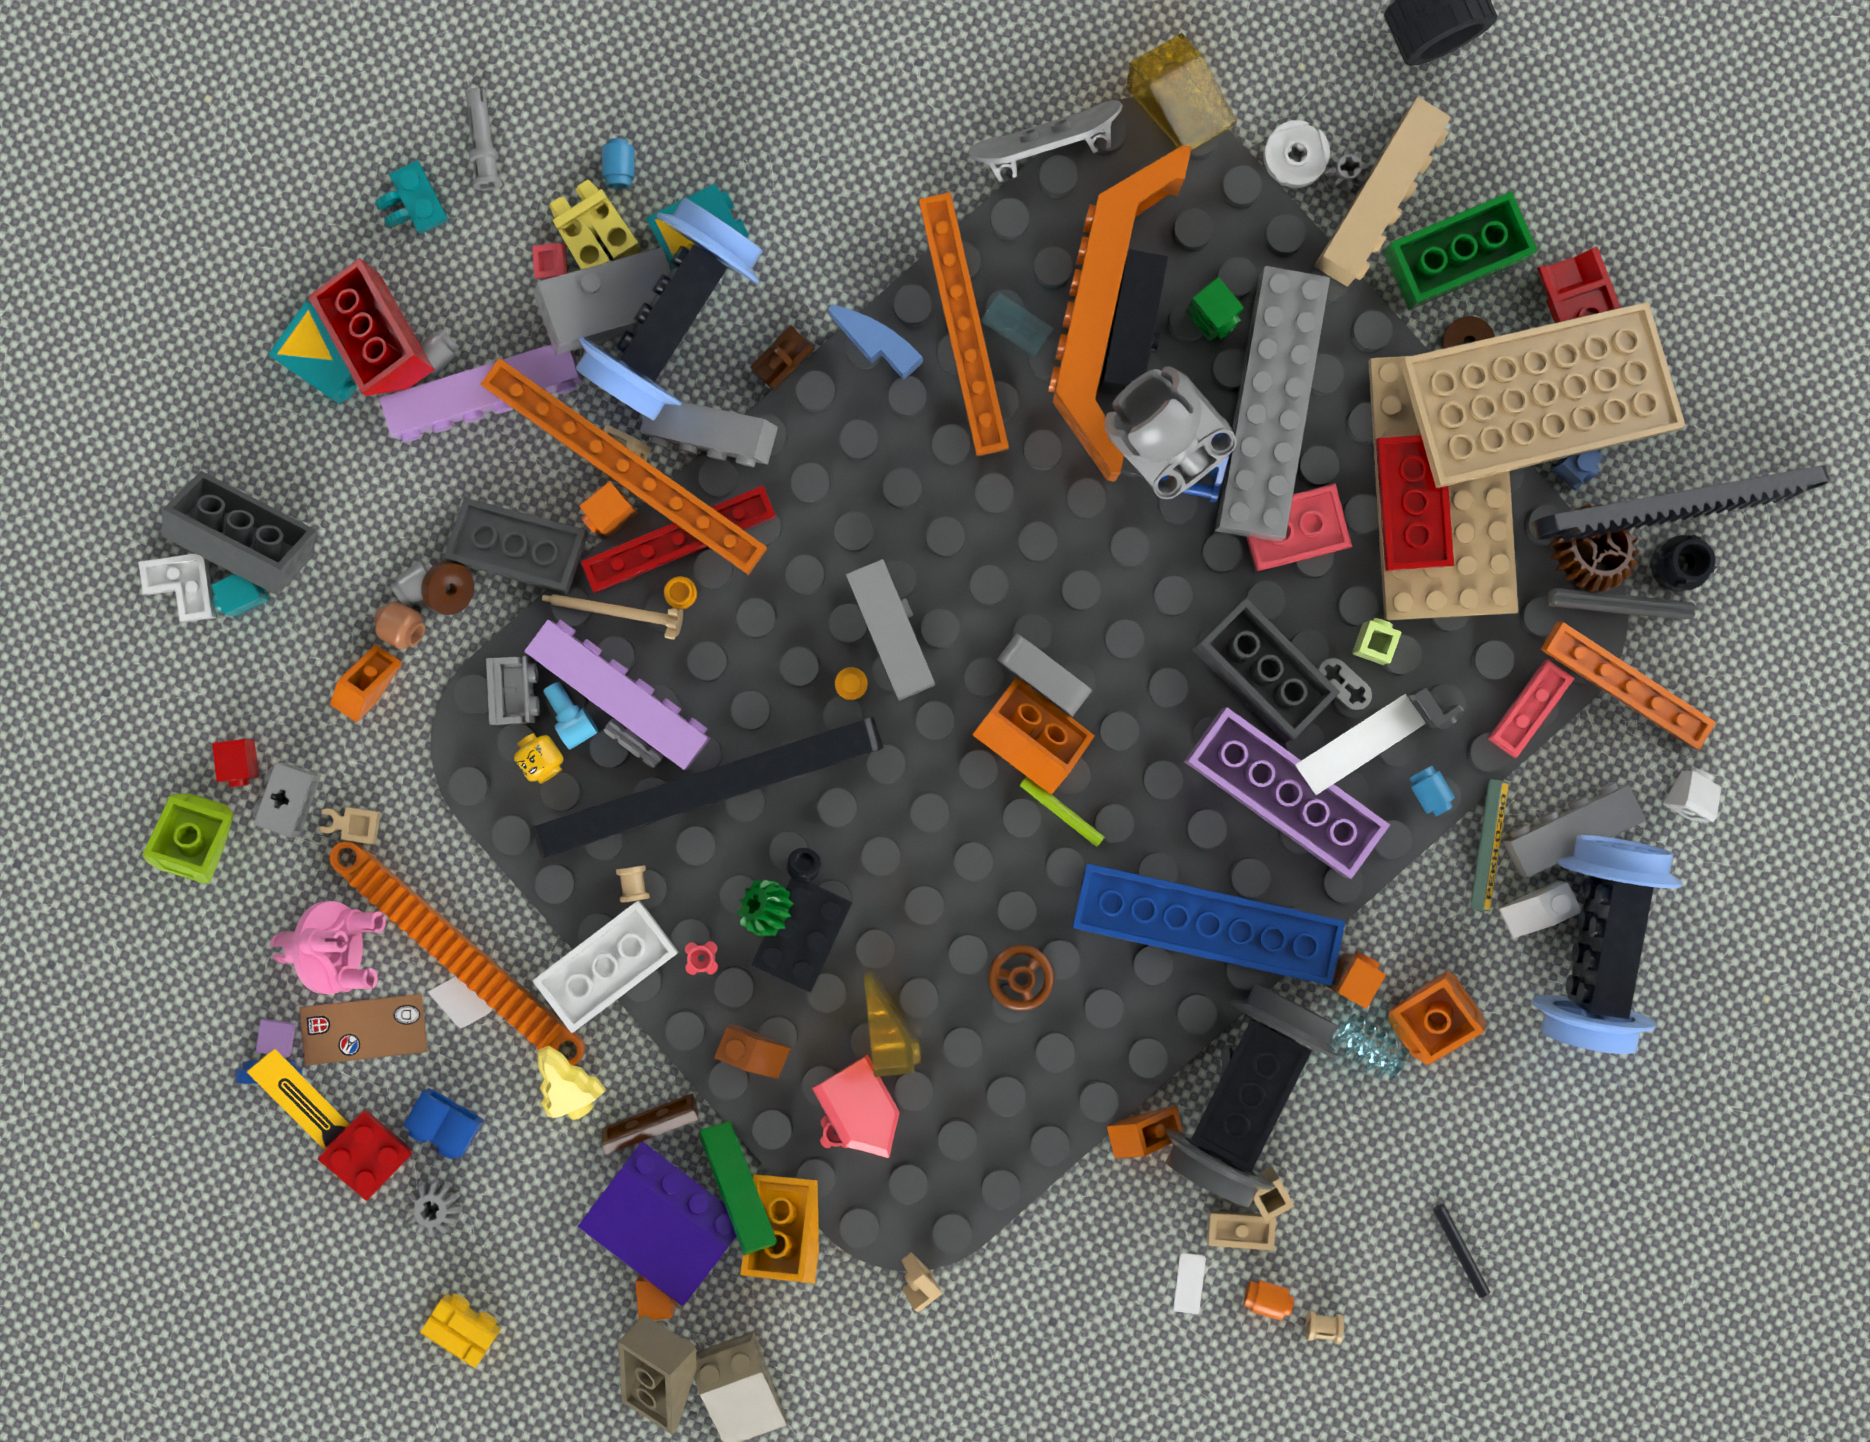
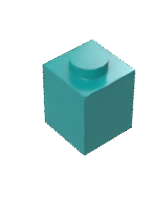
[211,574,270,617]

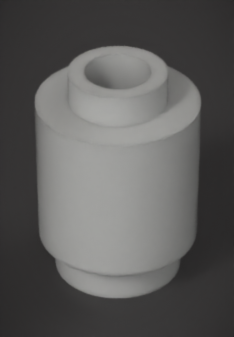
[420,329,459,377]
[390,560,434,605]

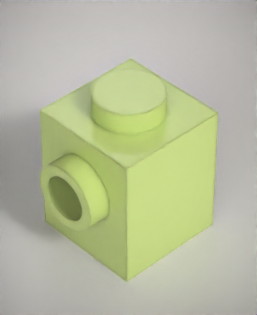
[1352,618,1402,665]

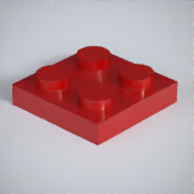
[317,1108,413,1201]

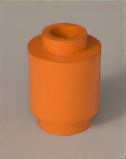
[1243,1280,1294,1321]

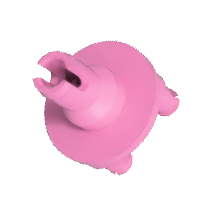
[270,901,386,994]

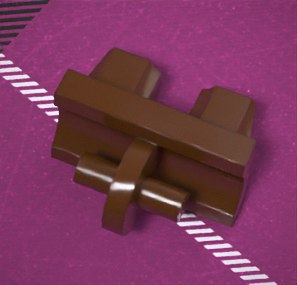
[750,325,815,391]

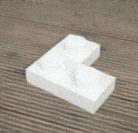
[138,553,216,622]

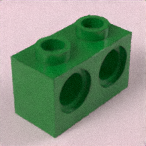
[1185,277,1244,342]

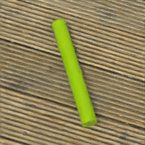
[1019,776,1105,847]

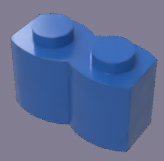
[403,1088,484,1159]

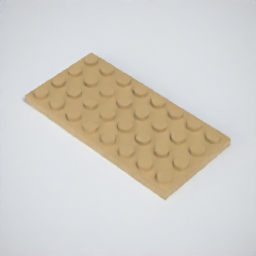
[1400,302,1686,488]
[1368,356,1518,621]

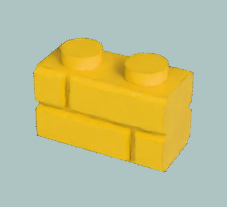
[420,1293,502,1368]

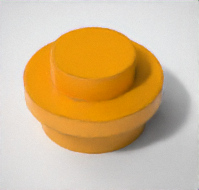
[664,576,697,609]
[835,667,868,700]

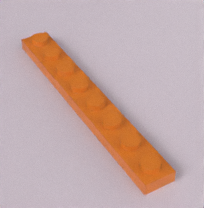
[919,192,1009,456]

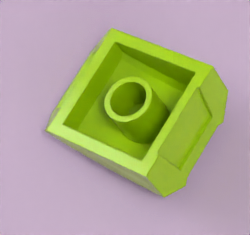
[142,793,234,883]

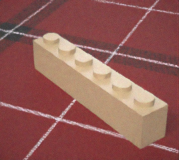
[1314,97,1451,287]

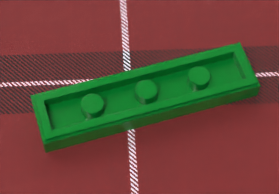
[698,1121,777,1255]

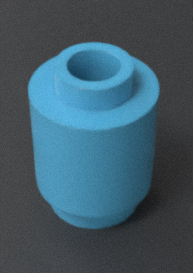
[602,138,635,189]
[1409,765,1456,816]

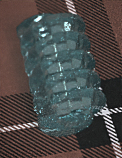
[1334,1014,1410,1080]

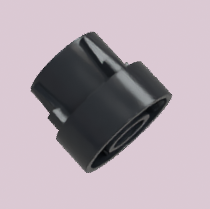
[1651,535,1717,592]

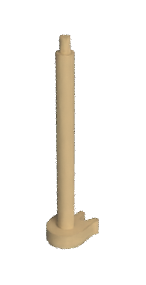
[542,594,683,640]

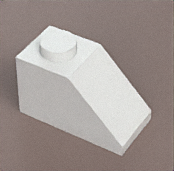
[1663,768,1722,822]
[1498,880,1581,938]

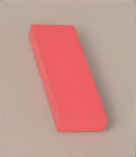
[1487,659,1575,758]

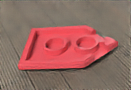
[812,1054,900,1158]

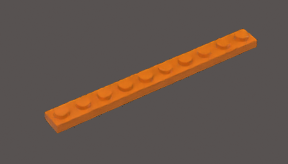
[480,358,768,575]

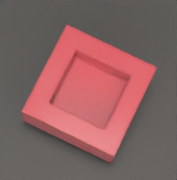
[532,243,567,279]

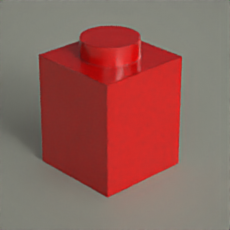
[212,739,259,788]

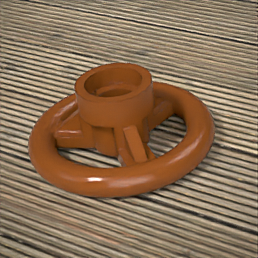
[988,945,1054,1011]

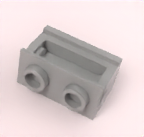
[486,656,540,725]

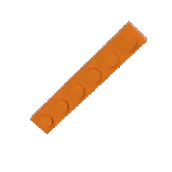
[1540,621,1716,750]

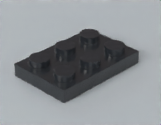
[751,877,853,993]

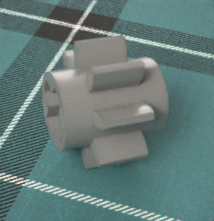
[1326,148,1369,193]

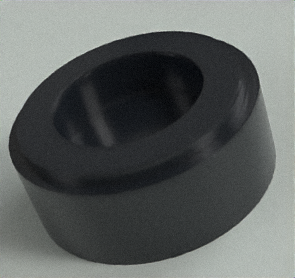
[787,848,821,882]

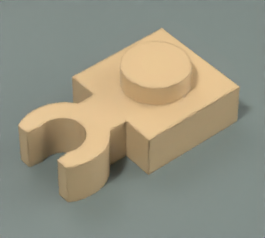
[319,807,381,844]

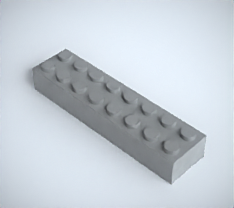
[1215,266,1330,542]

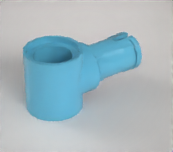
[543,682,599,750]

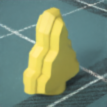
[537,1046,606,1120]

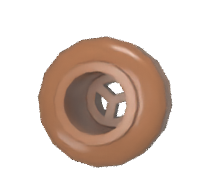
[374,601,425,649]

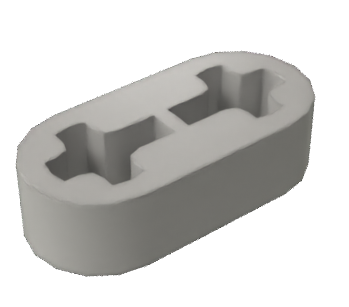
[1317,658,1372,710]

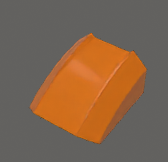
[1388,970,1487,1065]

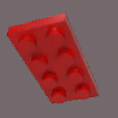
[1376,435,1454,571]

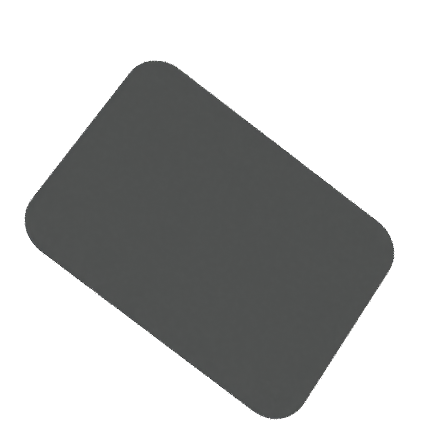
[431,96,1628,1271]

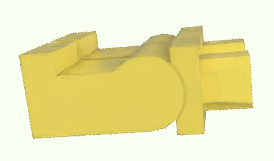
[549,180,643,270]

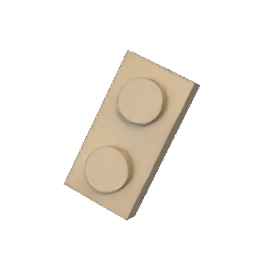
[1207,1210,1276,1251]

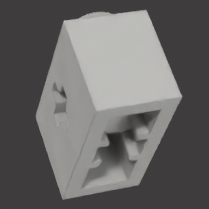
[253,763,321,838]

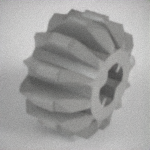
[404,1179,463,1237]

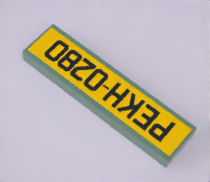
[1470,779,1509,911]

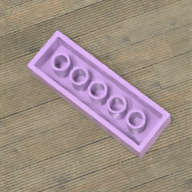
[1184,707,1390,879]

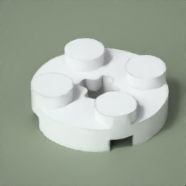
[1263,120,1330,188]

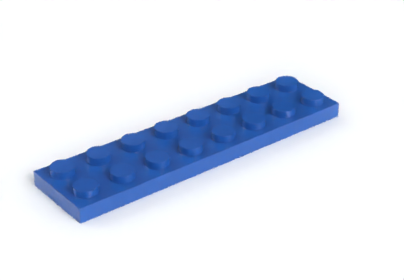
[1072,863,1346,986]

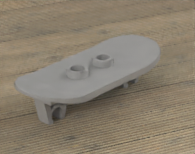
[968,100,1123,182]

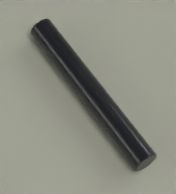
[1433,1204,1490,1298]

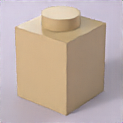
[1253,1166,1295,1222]

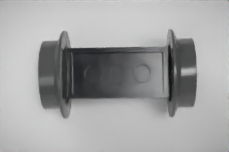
[1165,983,1340,1207]

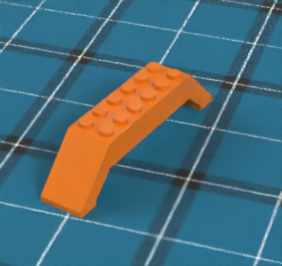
[1048,145,1191,482]

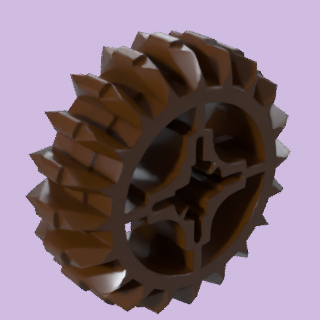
[1548,504,1640,592]

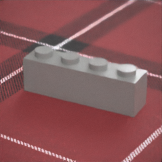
[640,401,778,467]
[1503,782,1646,878]

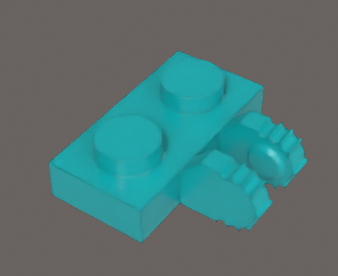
[375,160,449,235]

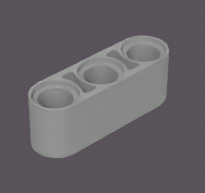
[996,633,1092,717]

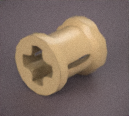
[616,865,650,902]
[1305,1311,1344,1345]

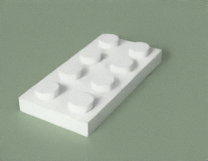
[532,900,679,1033]

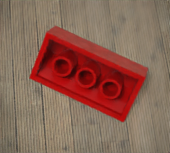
[308,258,435,396]

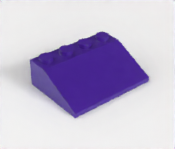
[577,1141,736,1307]

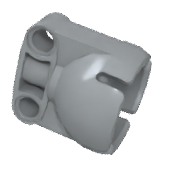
[1104,366,1237,499]

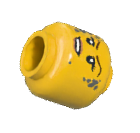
[514,733,564,784]

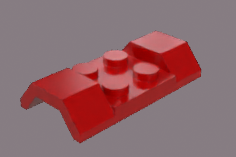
[1537,246,1621,323]

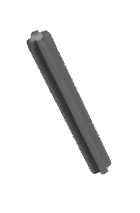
[1547,588,1696,620]

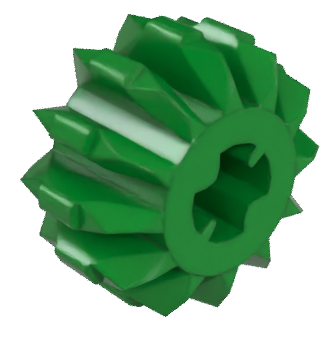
[737,879,793,936]

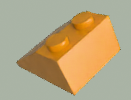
[740,1174,819,1284]

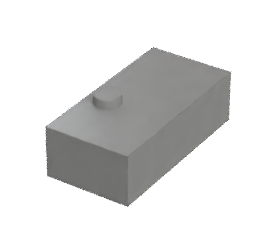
[534,247,671,355]
[846,559,935,701]

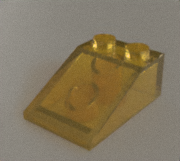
[1126,33,1237,151]
[864,969,921,1077]

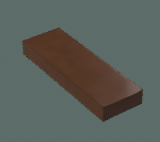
[602,1094,698,1155]

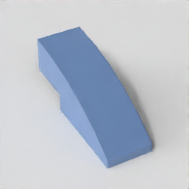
[828,305,923,380]

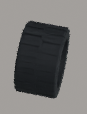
[1384,0,1498,66]

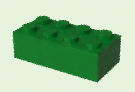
[1383,191,1538,310]

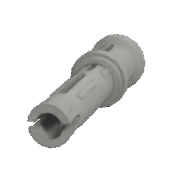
[465,88,502,191]

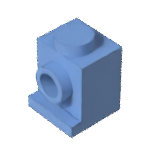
[1552,450,1604,491]

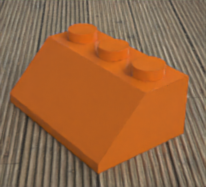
[973,677,1095,795]

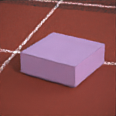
[255,1018,296,1057]

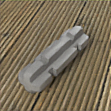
[604,718,664,768]

